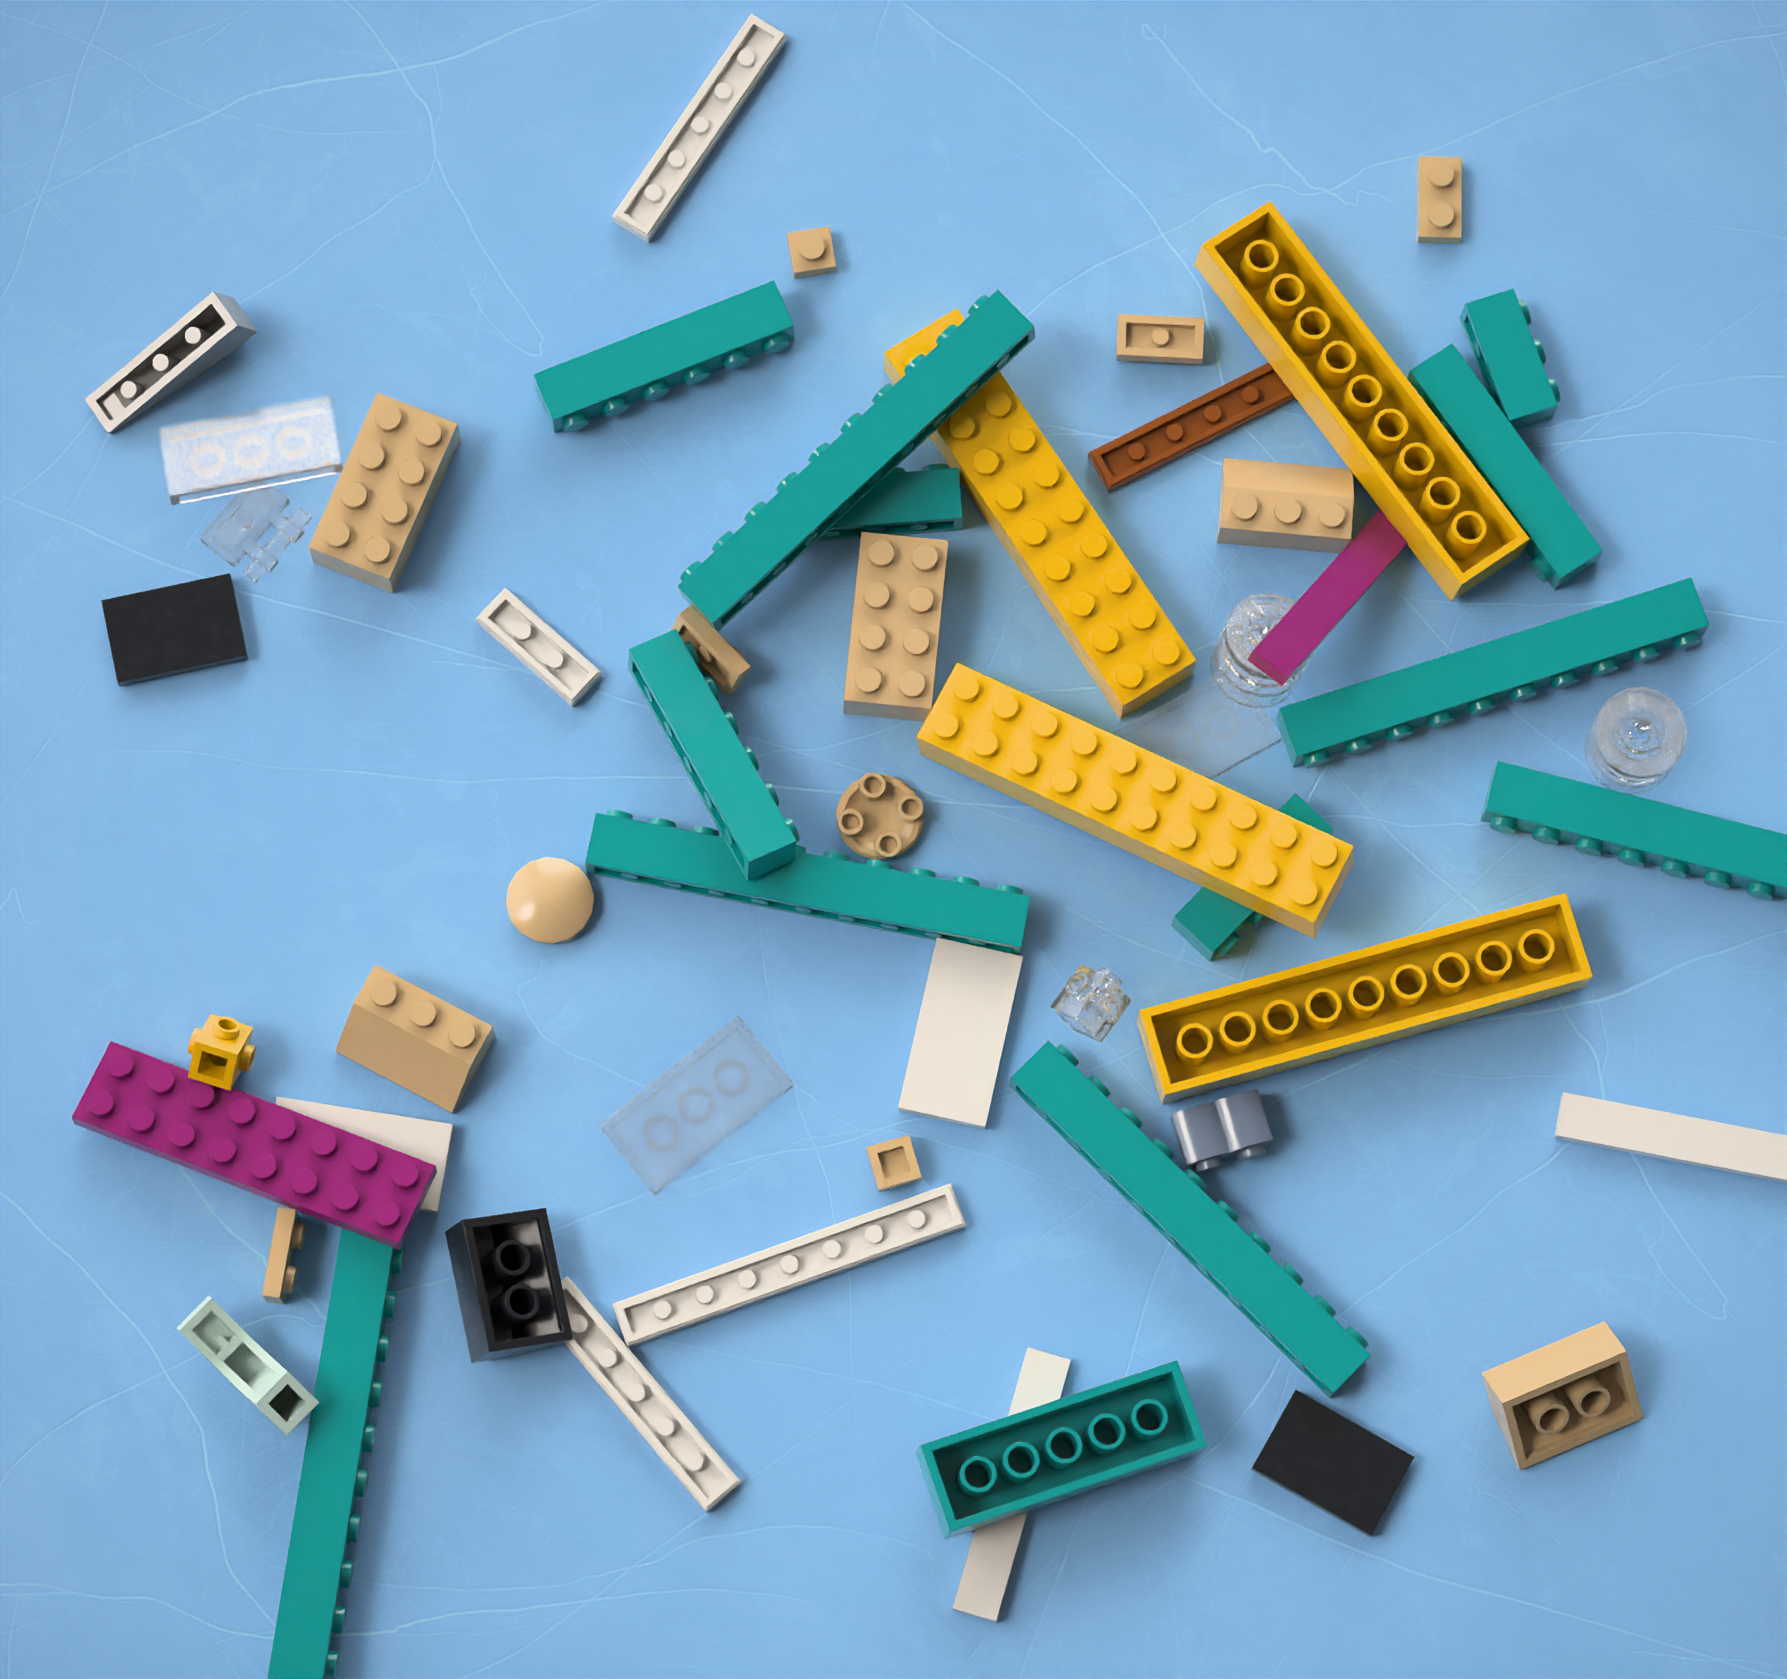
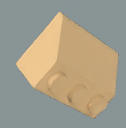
[1216,458,1354,554]
[335,965,496,1114]
[1482,1321,1643,1470]

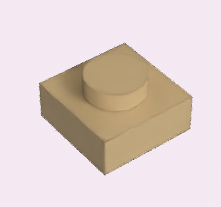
[787,227,836,279]
[866,1135,922,1192]

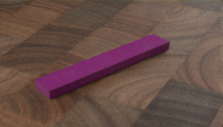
[1247,509,1408,687]

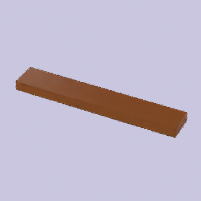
[1088,362,1296,493]

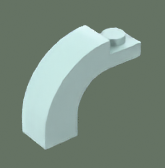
[177,1296,319,1435]

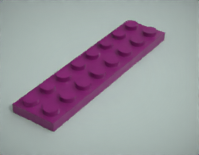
[72,1041,437,1250]

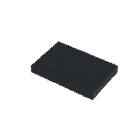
[101,573,248,687]
[1251,1390,1414,1537]

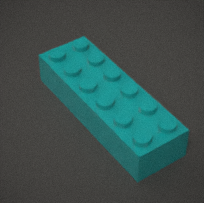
[915,1360,1208,1539]

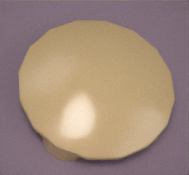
[836,773,923,860]
[506,857,594,944]

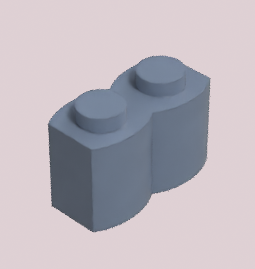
[1170,1089,1273,1174]

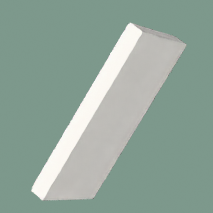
[898,937,1023,1129]
[275,1097,454,1214]

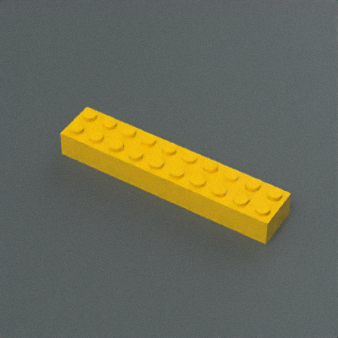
[1194,201,1530,602]
[884,308,1196,719]
[916,663,1354,939]
[1136,893,1593,1105]

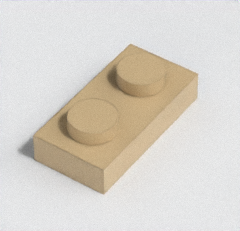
[1417,156,1462,244]
[1116,314,1204,364]
[670,605,751,697]
[262,1207,306,1305]

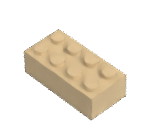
[308,393,461,593]
[843,532,948,722]

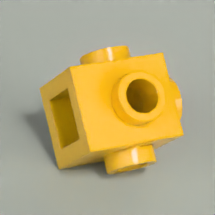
[188,1014,256,1091]

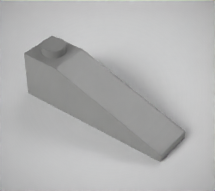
[85,291,257,434]

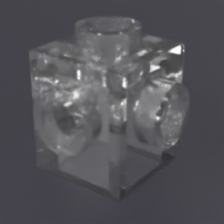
[1050,965,1132,1043]

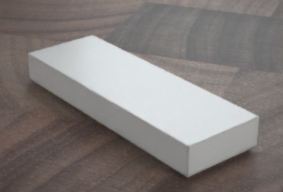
[476,588,602,708]

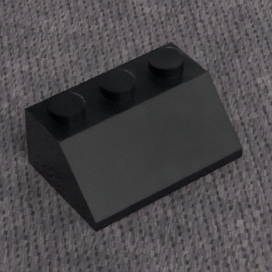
[445,1208,573,1363]

